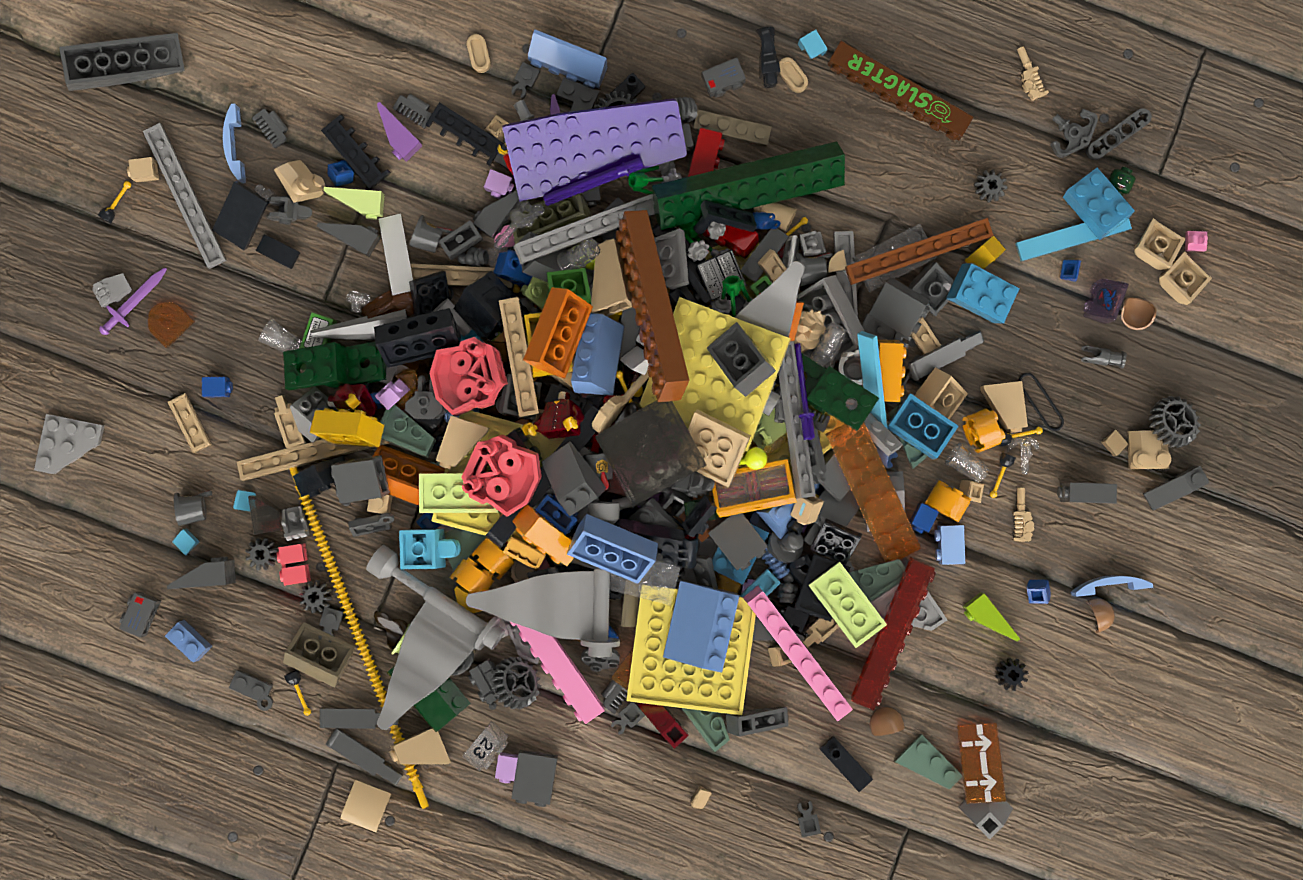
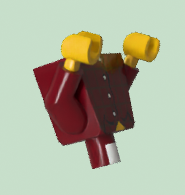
[327,384,378,417]
[522,392,585,439]

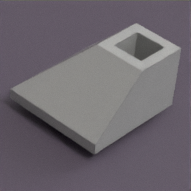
[290,386,338,443]
[958,785,1013,839]

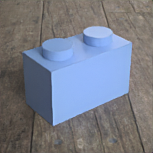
[935,525,965,565]

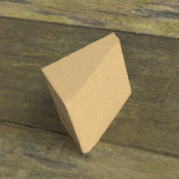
[485,115,509,143]
[1101,430,1128,456]
[959,480,984,503]
[768,645,792,667]
[690,786,711,809]

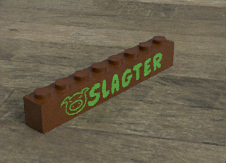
[828,41,973,141]

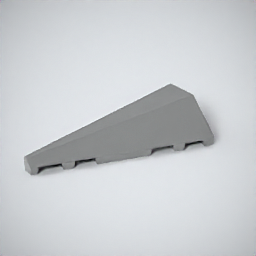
[310,309,407,340]

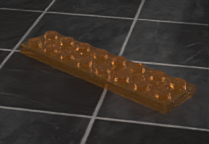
[825,423,921,563]

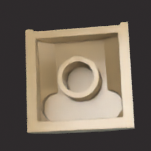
[274,160,325,203]
[1134,218,1186,270]
[1159,252,1212,305]
[1128,430,1171,469]

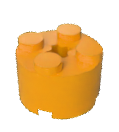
[962,409,1005,453]
[925,480,971,522]
[471,538,515,580]
[450,557,494,593]

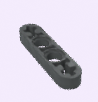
[1086,108,1152,160]

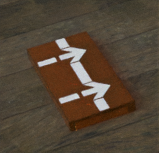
[957,723,1006,804]

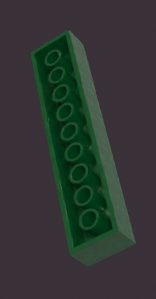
[652,141,845,230]

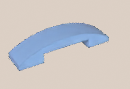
[223,104,246,183]
[1071,575,1153,597]

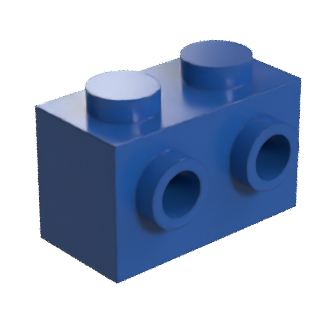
[493,250,533,287]
[535,494,580,535]

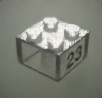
[462,721,508,772]

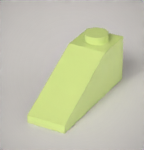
[324,187,384,220]

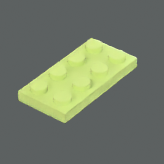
[419,473,499,513]
[808,562,887,648]

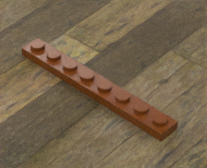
[845,218,994,285]

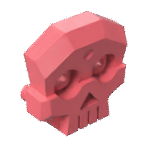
[430,337,508,416]
[461,435,542,516]

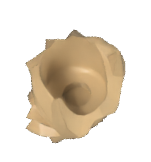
[793,309,829,353]

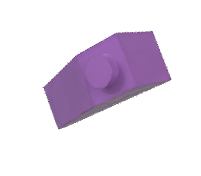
[377,102,422,162]

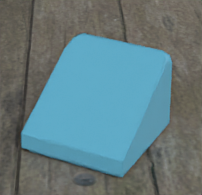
[233,490,256,511]
[172,528,200,556]

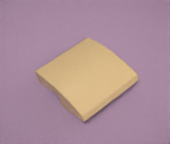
[340,780,391,832]

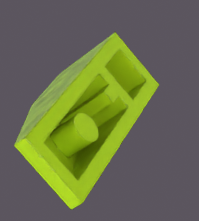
[963,592,1020,642]

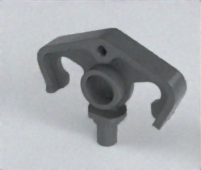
[1050,109,1098,158]

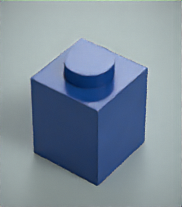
[202,377,233,398]
[909,503,939,534]

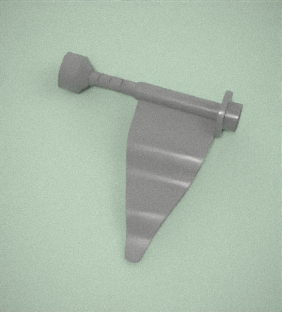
[636,261,805,416]
[466,501,620,657]
[366,545,505,730]

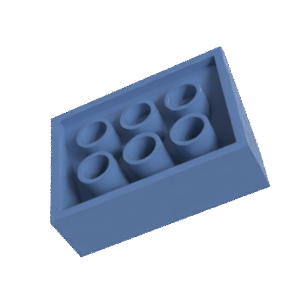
[663,581,739,673]

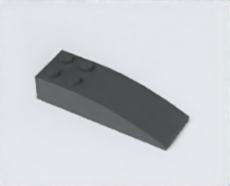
[59,33,185,91]

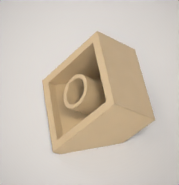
[915,367,968,419]

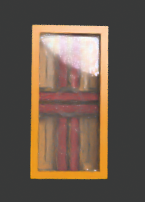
[712,459,797,518]

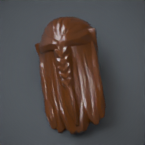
[361,290,414,319]

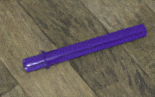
[543,158,644,206]

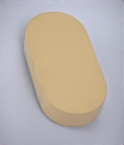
[467,34,491,73]
[779,57,808,93]

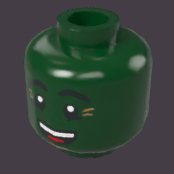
[1108,166,1136,196]

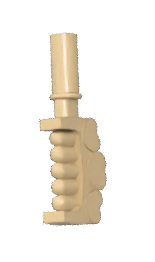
[1017,46,1049,101]
[1012,488,1034,542]

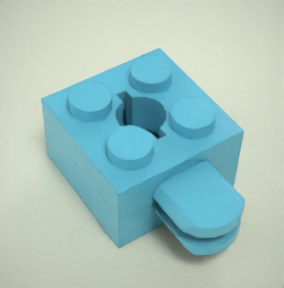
[399,529,461,569]

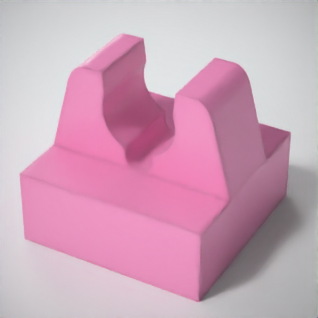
[1185,231,1208,252]

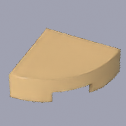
[827,250,847,273]

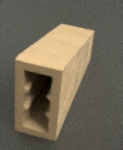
[591,239,632,316]

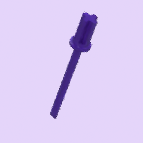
[794,343,815,440]

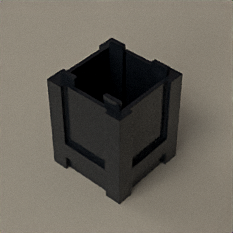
[453,271,522,341]

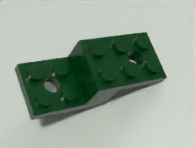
[283,342,387,390]
[775,353,879,432]

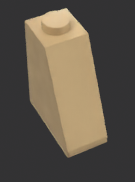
[980,381,1028,433]
[436,416,489,469]
[389,727,451,764]

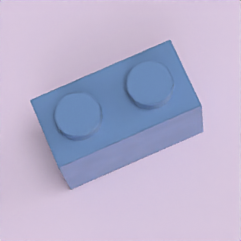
[165,620,212,662]

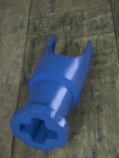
[753,212,781,229]

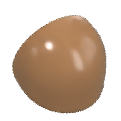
[1121,297,1157,330]
[1086,598,1115,633]
[870,707,905,736]

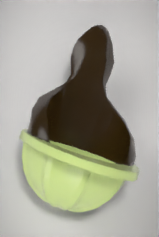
[374,611,410,655]

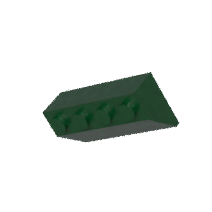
[387,666,471,732]

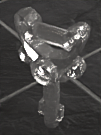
[493,200,544,250]

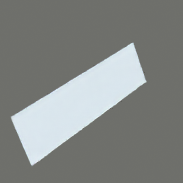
[379,214,413,295]

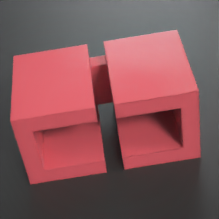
[277,543,311,586]

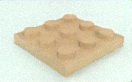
[676,409,751,487]

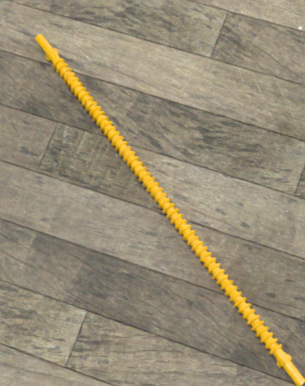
[289,467,429,809]

